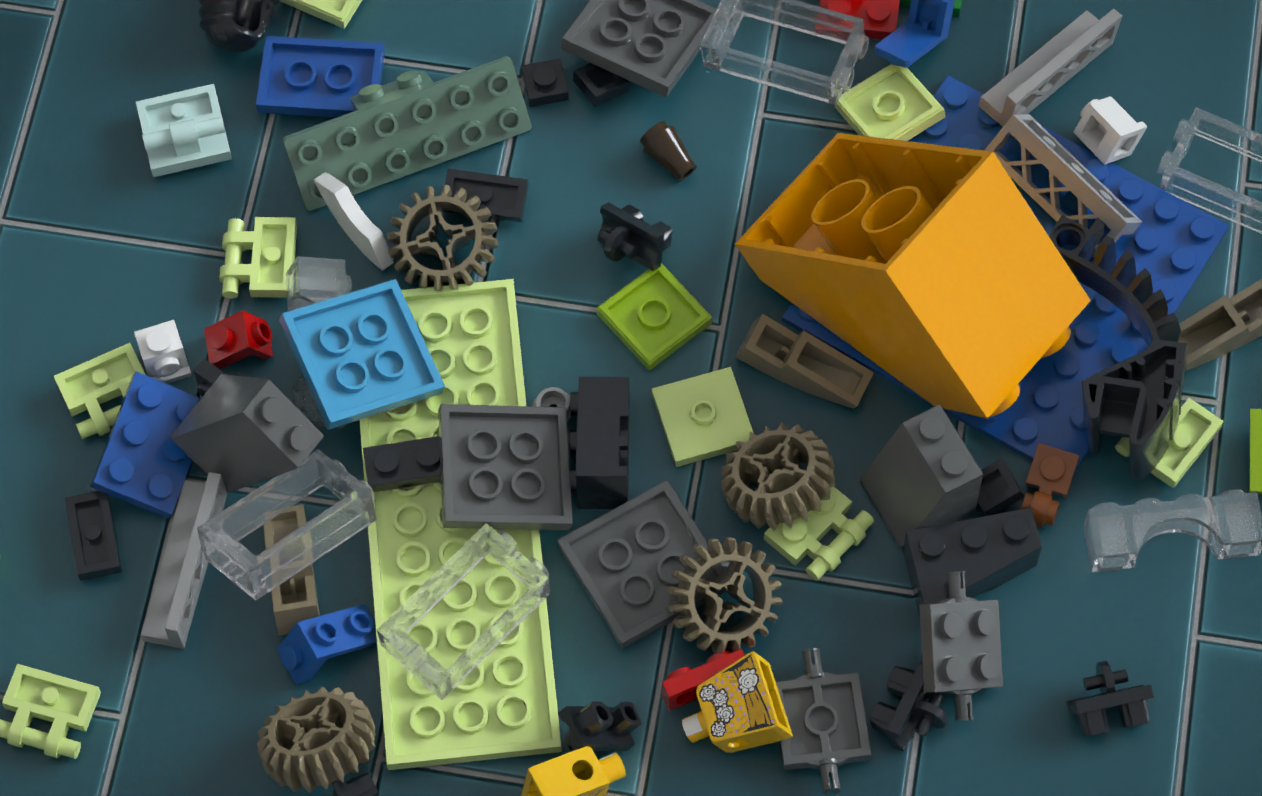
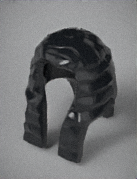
[199,0,279,52]

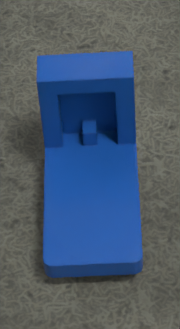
[874,0,955,68]
[276,604,377,685]

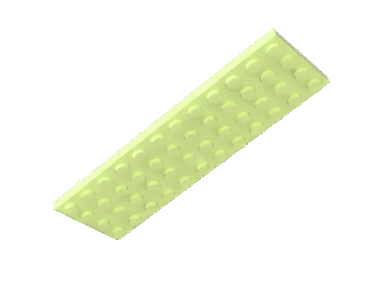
[359,279,562,770]

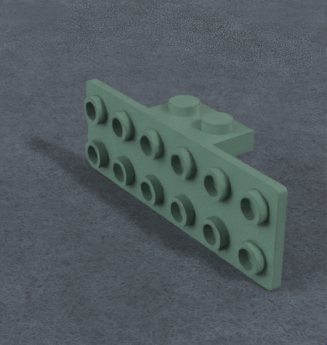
[283,56,532,211]

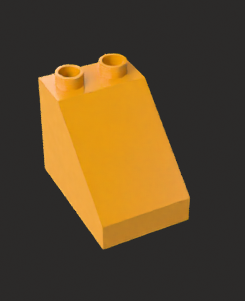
[735,133,1091,419]

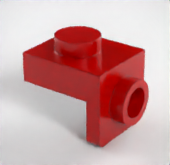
[204,310,273,369]

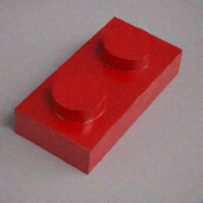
[816,0,900,40]
[662,649,745,711]

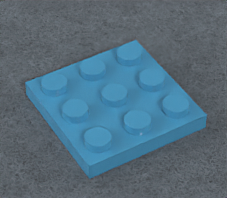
[279,279,445,430]

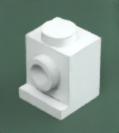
[1073,96,1147,165]
[134,320,192,384]

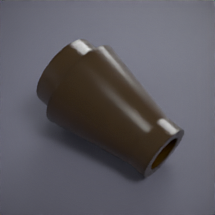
[640,121,697,182]

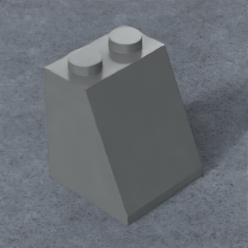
[170,374,324,493]
[860,404,983,551]

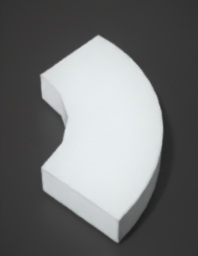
[314,172,394,271]

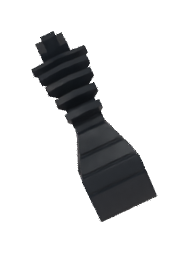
[1050,215,1187,481]

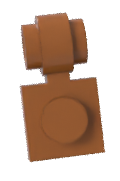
[1021,443,1079,528]

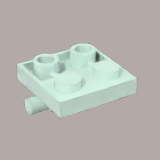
[136,84,232,177]

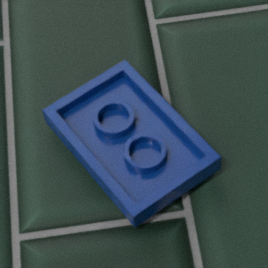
[256,36,385,118]
[90,371,201,519]

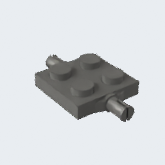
[919,571,1003,721]
[776,648,871,794]

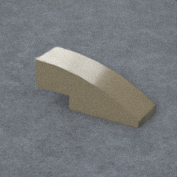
[1178,279,1262,371]
[735,314,874,409]
[262,504,320,636]

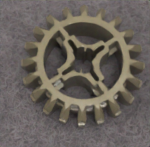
[387,185,498,291]
[721,422,835,531]
[666,537,783,653]
[257,687,376,793]

